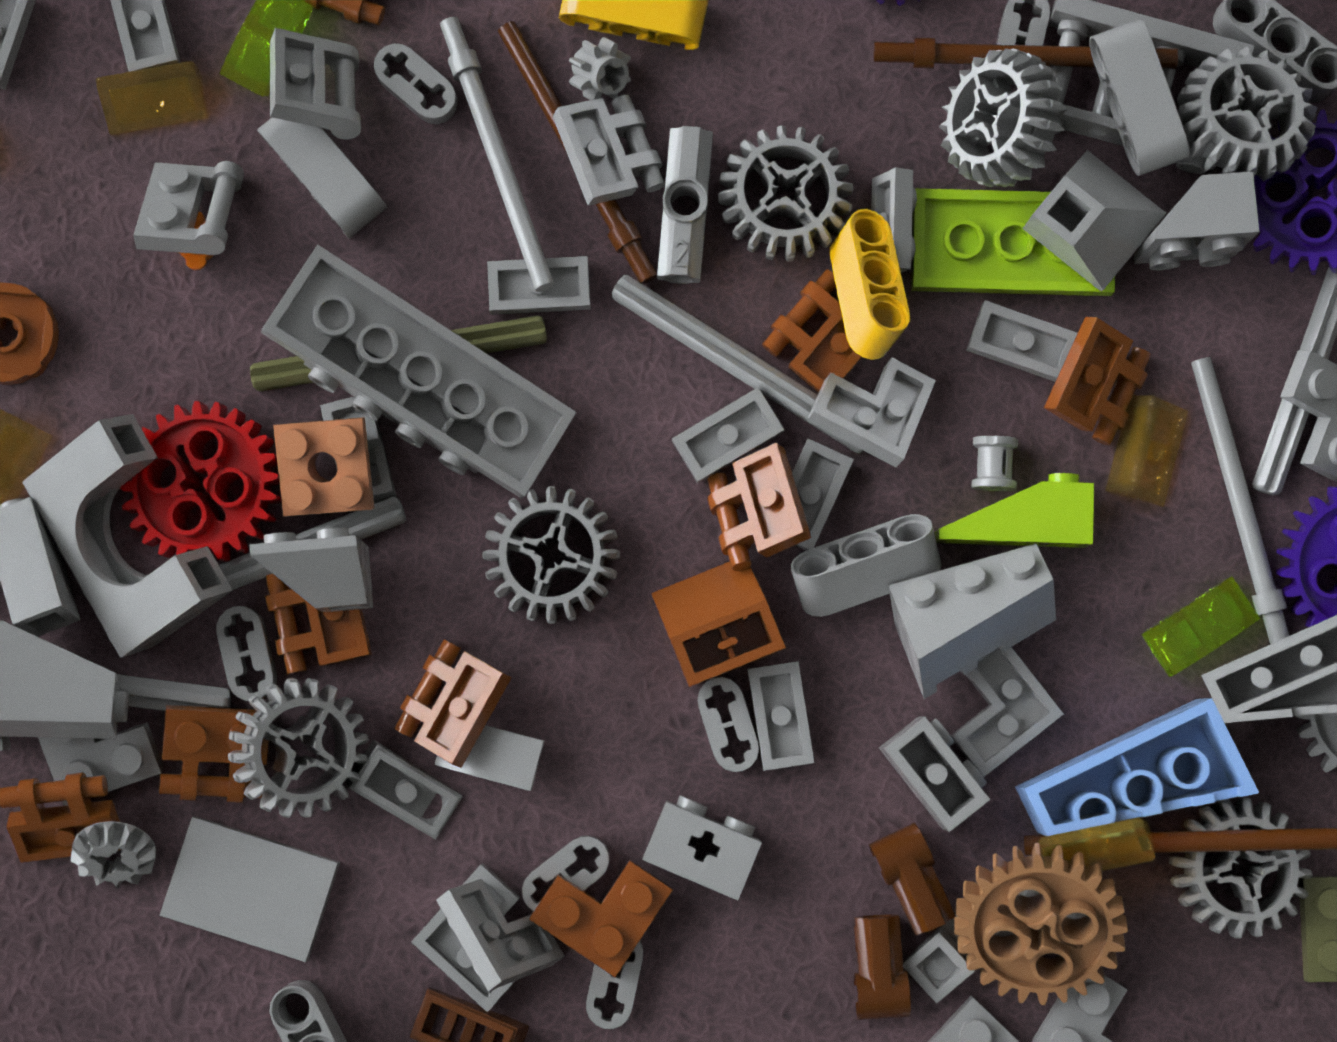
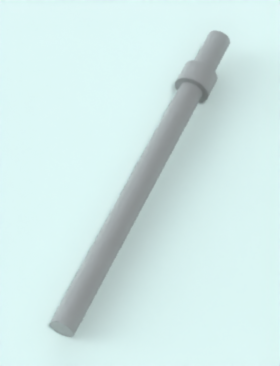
[440,17,555,292]
[1191,357,1290,644]

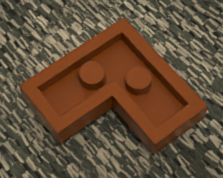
[529,859,673,977]

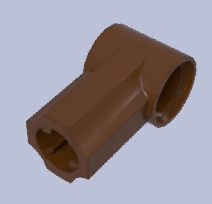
[868,823,956,935]
[854,914,911,1020]

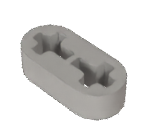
[996,0,1050,85]
[374,43,458,124]
[216,606,277,701]
[697,677,759,772]
[522,835,610,912]
[586,941,643,1029]

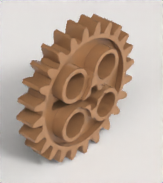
[954,843,1128,1005]

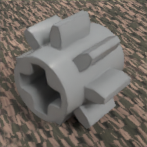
[569,37,631,100]

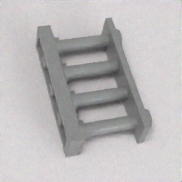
[1048,0,1254,174]

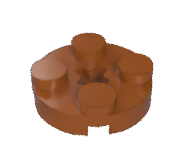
[0,283,59,385]

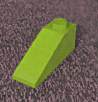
[934,473,1094,548]

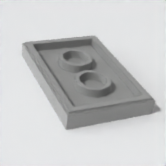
[159,816,340,962]

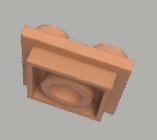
[273,417,375,516]

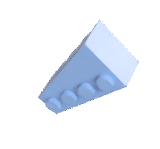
[1015,698,1259,836]

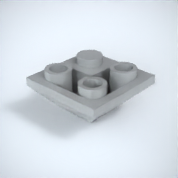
[1023,150,1166,292]
[1134,172,1259,270]
[249,528,373,612]

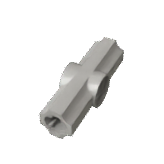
[657,126,713,284]

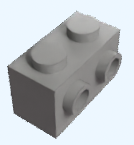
[879,716,990,832]

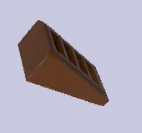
[410,988,529,1042]

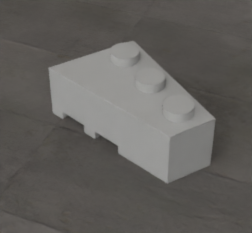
[889,544,1056,699]
[1201,615,1337,723]

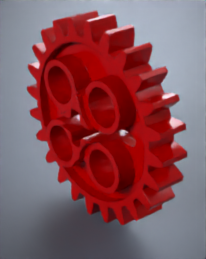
[120,401,282,562]

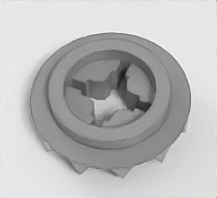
[71,821,156,889]

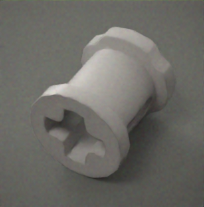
[971,436,1018,491]

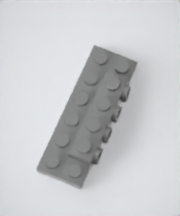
[261,244,577,499]

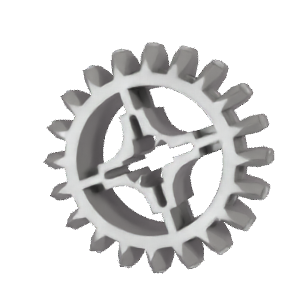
[1177,46,1318,182]
[939,48,1068,187]
[718,125,854,262]
[482,486,620,624]
[228,678,369,818]
[1169,797,1313,939]

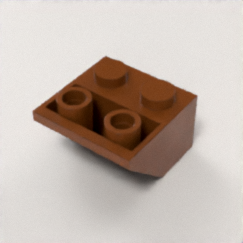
[651,562,786,688]

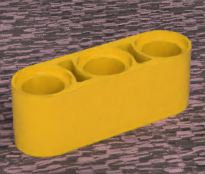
[558,0,709,50]
[830,209,910,360]

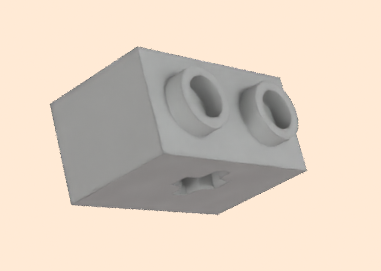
[642,795,762,900]

